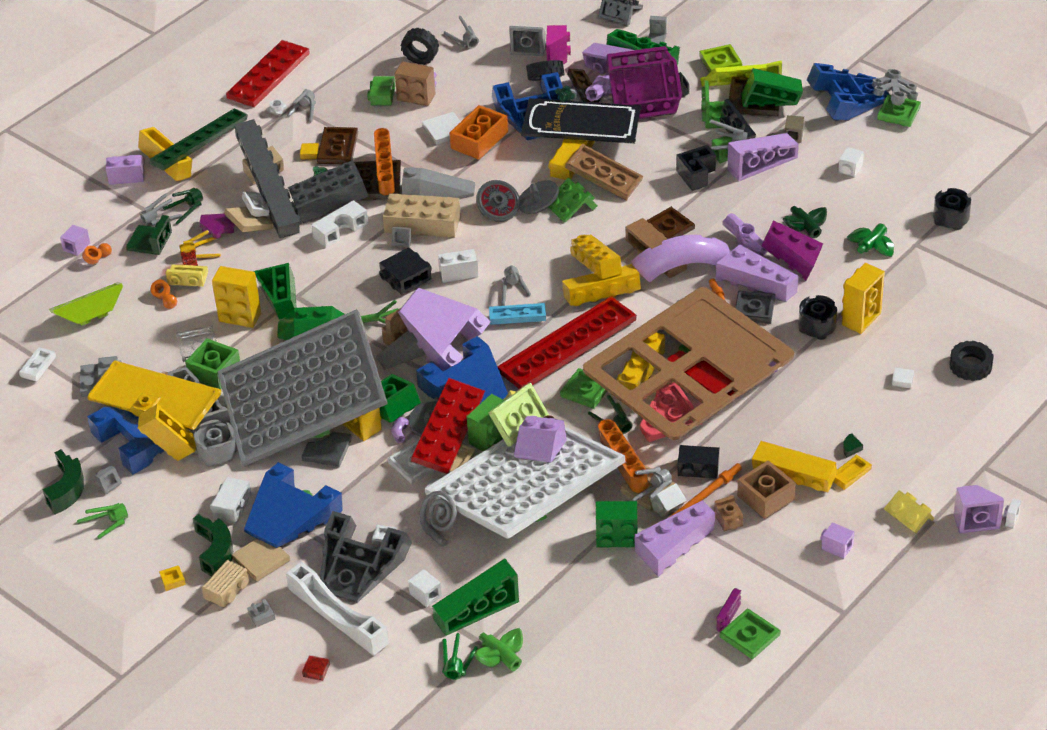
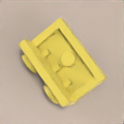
[165,264,208,287]
[884,490,935,534]

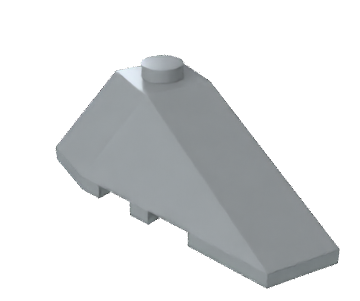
[402,167,475,199]

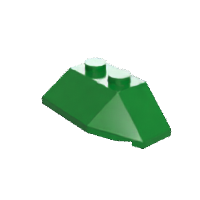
[277,306,345,341]

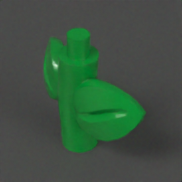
[847,223,894,257]

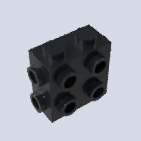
[379,247,432,295]

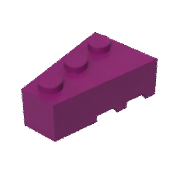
[761,220,823,281]

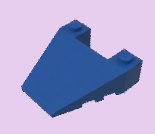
[806,63,890,121]
[492,72,563,140]
[416,336,508,404]
[87,407,164,475]
[244,462,343,548]

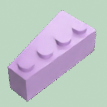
[582,43,633,74]
[728,133,799,181]
[716,244,798,302]
[635,500,715,577]

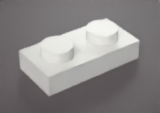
[242,192,270,217]
[19,347,56,382]

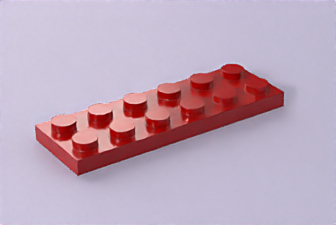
[226,40,310,108]
[411,378,485,474]

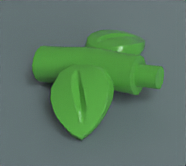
[474,628,523,671]

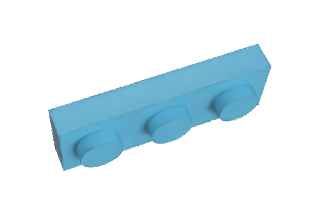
[489,303,546,325]

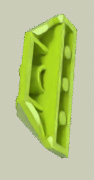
[49,282,123,326]

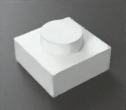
[1003,498,1021,528]

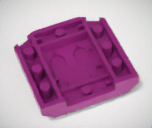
[606,46,682,119]

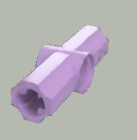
[585,73,611,102]
[722,213,768,257]

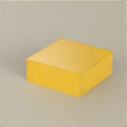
[300,143,319,160]
[159,565,186,591]

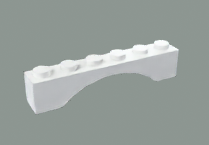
[286,562,389,656]

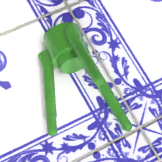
[77,503,128,539]

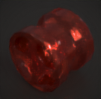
[181,249,198,266]

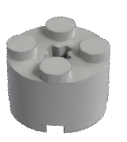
[194,420,237,466]

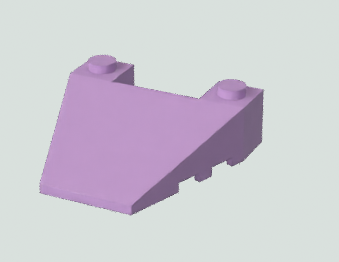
[398,288,490,371]

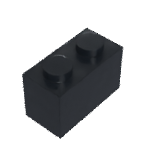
[678,445,720,479]

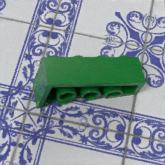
[606,29,680,65]
[432,558,519,636]

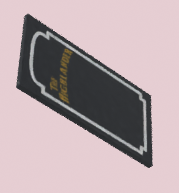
[520,98,642,144]

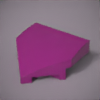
[199,214,235,239]

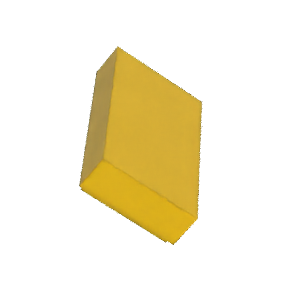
[834,454,872,490]

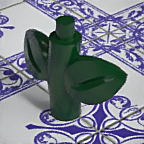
[783,206,827,238]

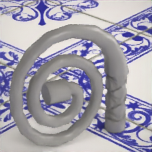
[420,491,457,547]

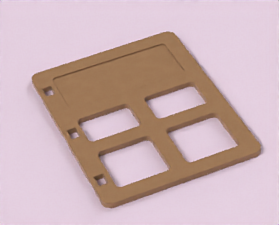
[583,287,794,440]

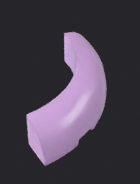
[631,235,730,282]

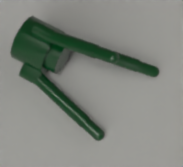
[163,187,203,225]
[588,395,633,434]

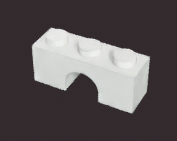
[311,200,368,248]

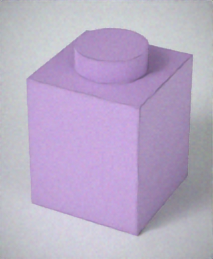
[60,225,90,256]
[820,522,855,559]

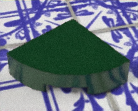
[843,433,863,457]

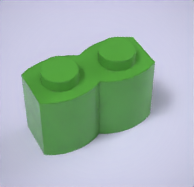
[367,76,396,106]

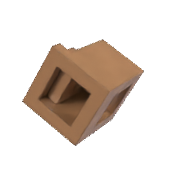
[714,495,743,531]

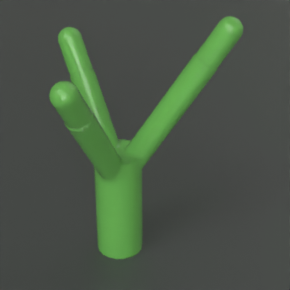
[361,300,398,324]

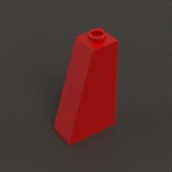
[667,350,735,396]

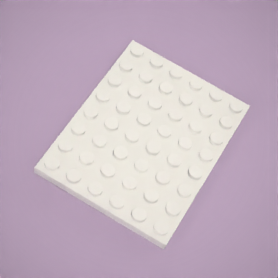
[425,427,625,539]

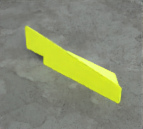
[700,61,782,87]

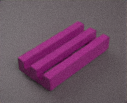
[716,588,742,632]

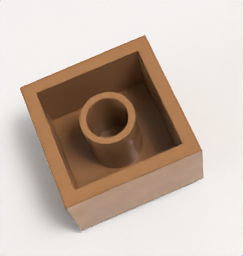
[395,62,436,106]
[737,461,796,519]

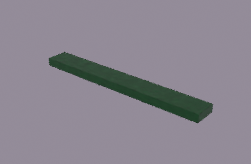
[150,108,248,171]

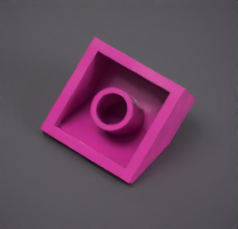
[546,25,571,64]

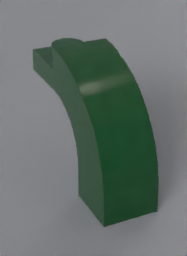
[42,449,84,515]
[193,514,234,576]

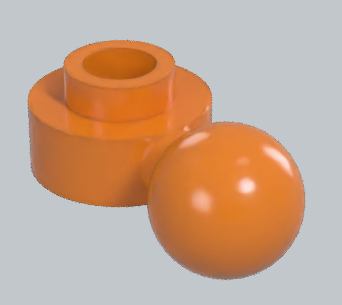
[82,243,112,264]
[150,279,177,309]

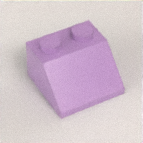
[106,155,145,185]
[514,416,567,463]
[953,485,1004,533]

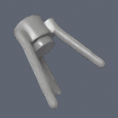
[444,16,479,48]
[287,89,316,122]
[710,119,748,150]
[140,193,182,226]
[502,265,531,306]
[631,466,672,501]

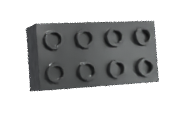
[288,160,368,223]

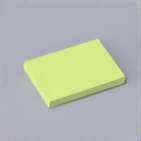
[488,383,549,446]

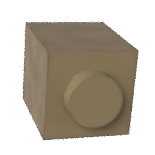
[784,115,804,143]

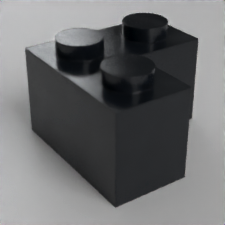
[676,145,716,191]

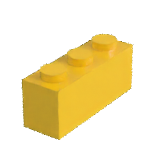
[138,404,196,461]

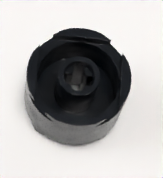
[933,188,971,230]
[798,295,837,340]

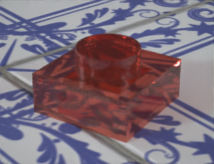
[302,655,330,681]

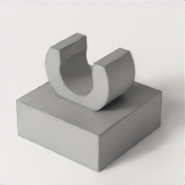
[391,227,411,247]
[95,465,122,494]
[247,599,276,627]

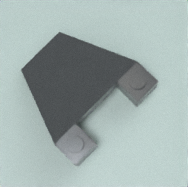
[320,511,412,603]

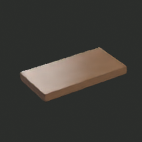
[565,144,643,201]

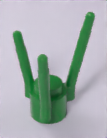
[442,633,478,680]

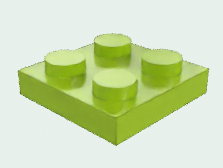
[699,44,742,73]

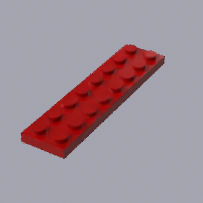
[497,296,637,389]

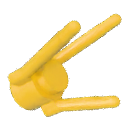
[179,230,221,260]

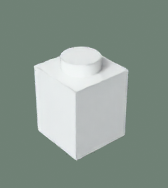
[838,147,864,177]
[651,483,687,518]
[408,569,442,608]

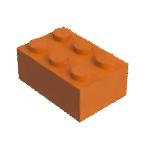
[449,105,508,160]

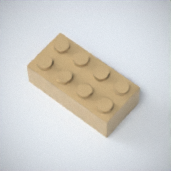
[383,194,461,238]

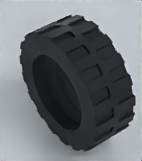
[400,28,439,65]
[526,60,565,81]
[949,341,994,381]

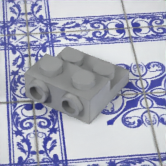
[80,356,122,397]

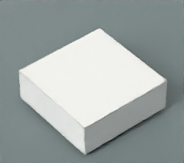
[892,367,915,388]
[371,525,397,546]

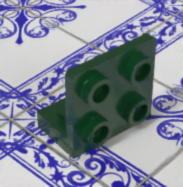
[126,215,172,255]

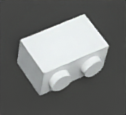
[438,249,478,283]
[210,477,252,524]

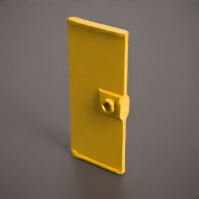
[87,360,222,430]

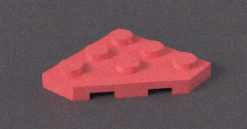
[640,382,702,442]

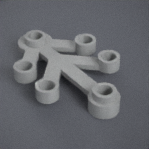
[872,69,918,106]

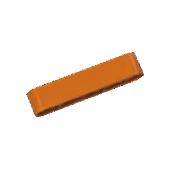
[374,128,395,195]
[598,419,649,493]

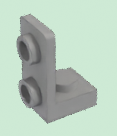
[648,16,667,44]

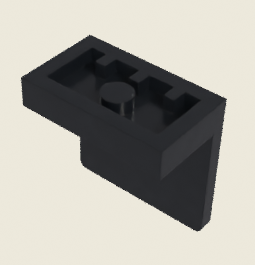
[598,0,643,25]
[719,99,756,139]

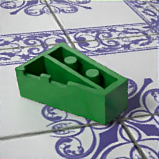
[741,68,803,107]
[253,263,297,319]

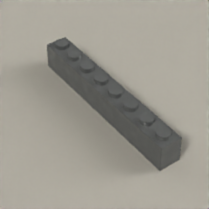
[234,119,302,239]

